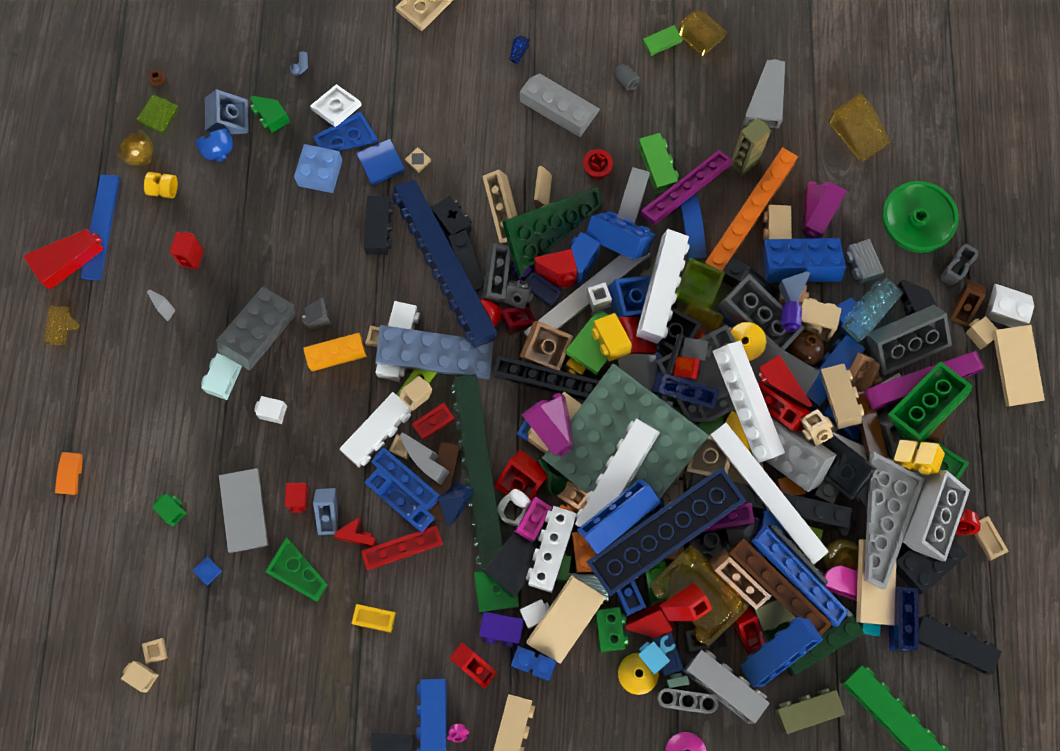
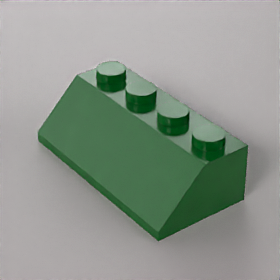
[888,361,972,448]

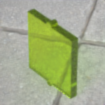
[137,95,179,133]

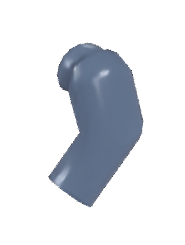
[290,52,308,76]

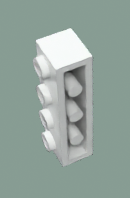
[526,506,577,593]

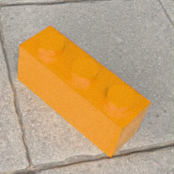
[303,333,367,372]

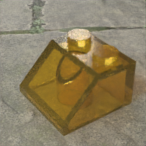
[678,10,728,56]

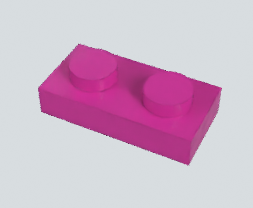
[515,497,552,542]

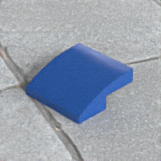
[357,139,405,185]

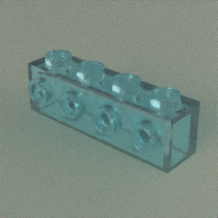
[842,277,903,342]

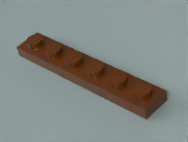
[728,538,832,636]

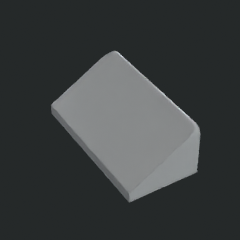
[147,290,175,321]

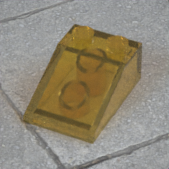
[828,93,891,162]

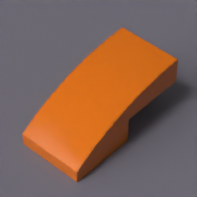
[55,452,82,495]

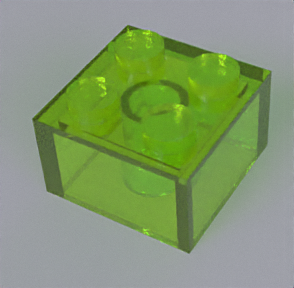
[676,258,726,313]

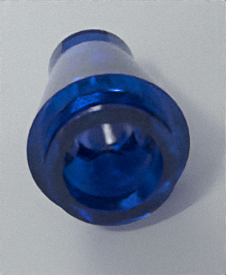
[509,35,529,64]

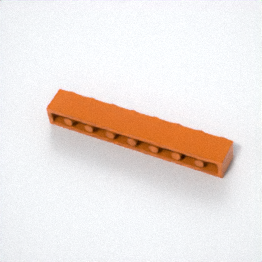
[703,147,798,280]

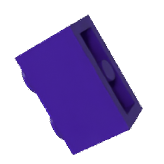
[479,612,524,648]

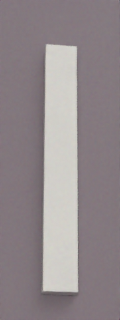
[524,253,650,337]
[709,423,829,565]

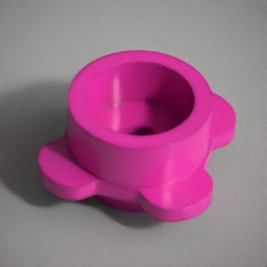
[447,724,469,742]

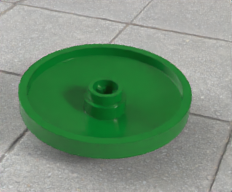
[882,181,959,253]

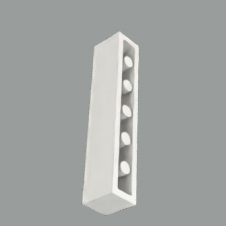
[636,229,689,344]
[713,341,785,463]
[575,419,660,527]

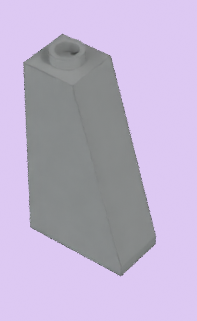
[743,59,785,128]

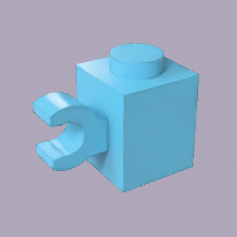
[639,635,676,674]

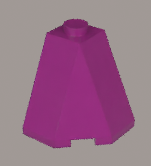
[802,181,847,239]
[522,393,574,457]

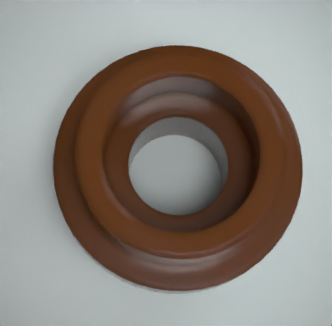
[147,69,166,87]

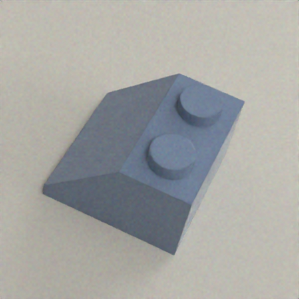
[205,89,248,134]

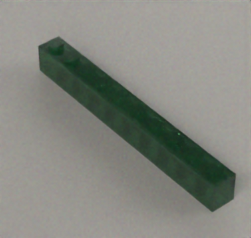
[451,374,503,571]

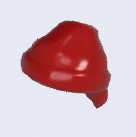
[480,299,502,327]

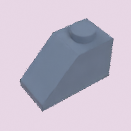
[313,488,338,535]

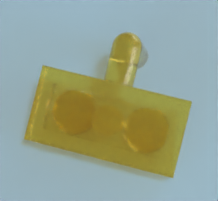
[44,306,80,345]

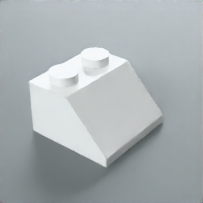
[985,283,1034,327]

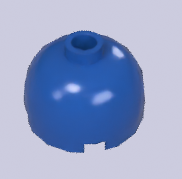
[194,129,233,162]

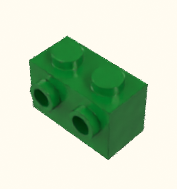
[595,607,628,653]

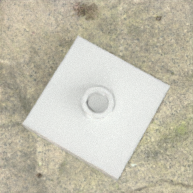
[310,84,361,127]

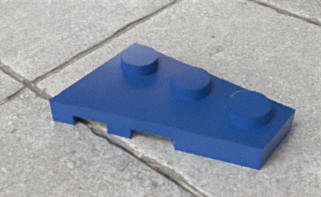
[313,111,379,151]

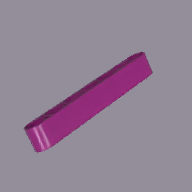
[864,351,985,410]

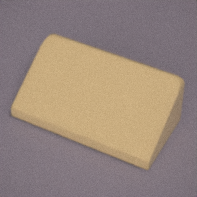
[534,166,552,207]

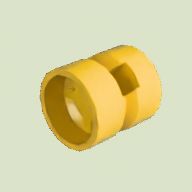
[144,172,178,199]

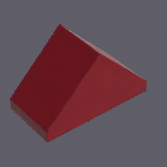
[502,307,536,336]

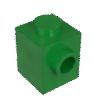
[152,493,187,527]

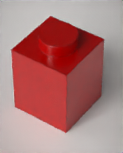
[285,483,309,513]

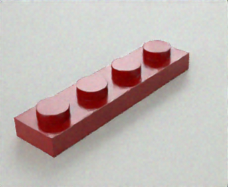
[361,525,443,571]

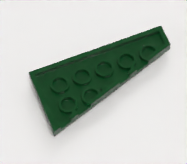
[502,187,602,276]

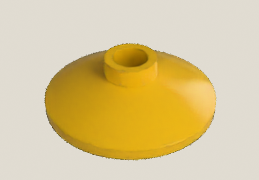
[731,322,767,361]
[618,653,659,695]

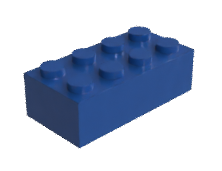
[762,238,846,283]

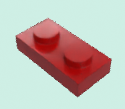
[412,403,455,441]

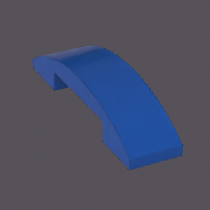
[679,193,707,261]
[364,468,435,533]

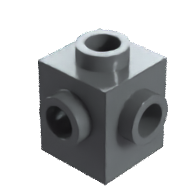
[503,279,534,309]

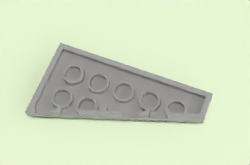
[864,452,924,590]

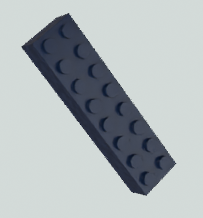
[586,467,746,596]

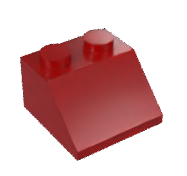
[534,249,577,288]
[494,450,548,501]

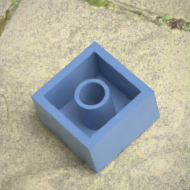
[294,144,343,193]

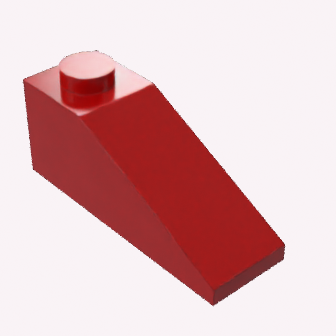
[758,355,812,408]
[758,381,812,431]

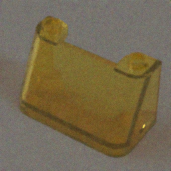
[650,546,749,646]

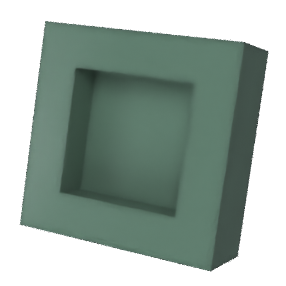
[666,673,689,689]

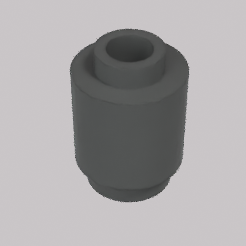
[614,64,640,90]

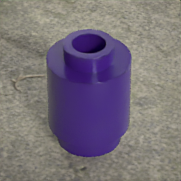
[781,301,802,331]

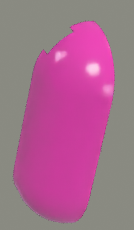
[824,566,858,601]

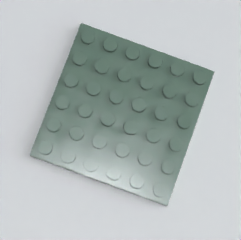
[542,363,709,529]

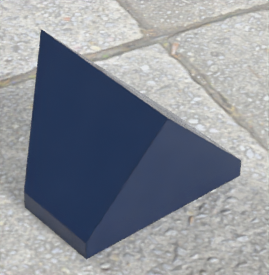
[438,482,474,526]

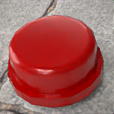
[583,149,613,179]
[955,509,981,535]

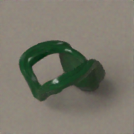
[538,458,567,496]

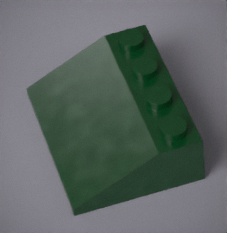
[761,593,864,676]

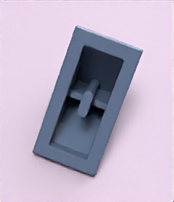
[778,272,810,302]

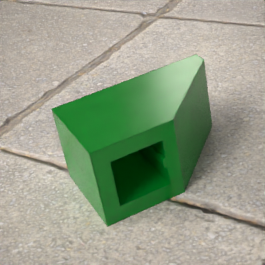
[250,96,290,133]

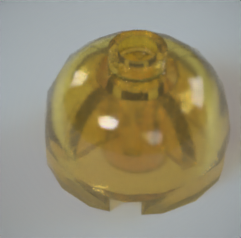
[116,130,154,167]
[823,539,859,571]

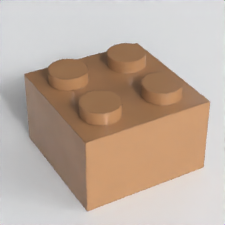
[519,321,573,371]

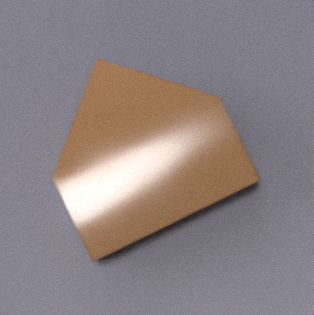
[850,353,882,392]

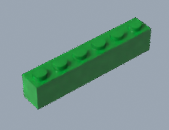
[841,665,950,751]

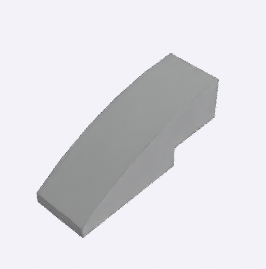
[617,167,650,225]
[400,432,450,485]

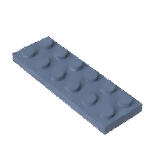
[375,325,493,380]

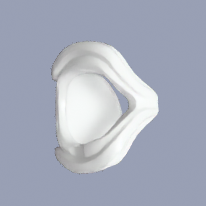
[497,489,531,526]

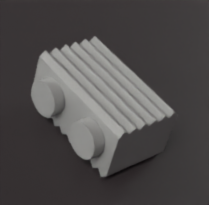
[845,239,884,284]

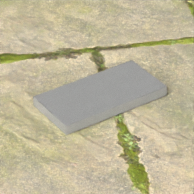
[219,468,269,553]

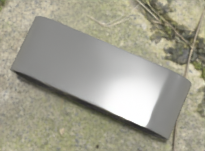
[656,688,718,714]

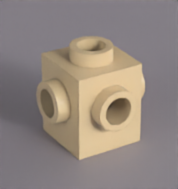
[800,409,833,446]

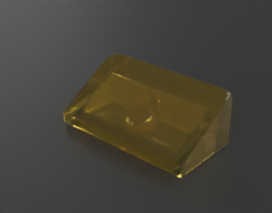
[684,300,724,332]

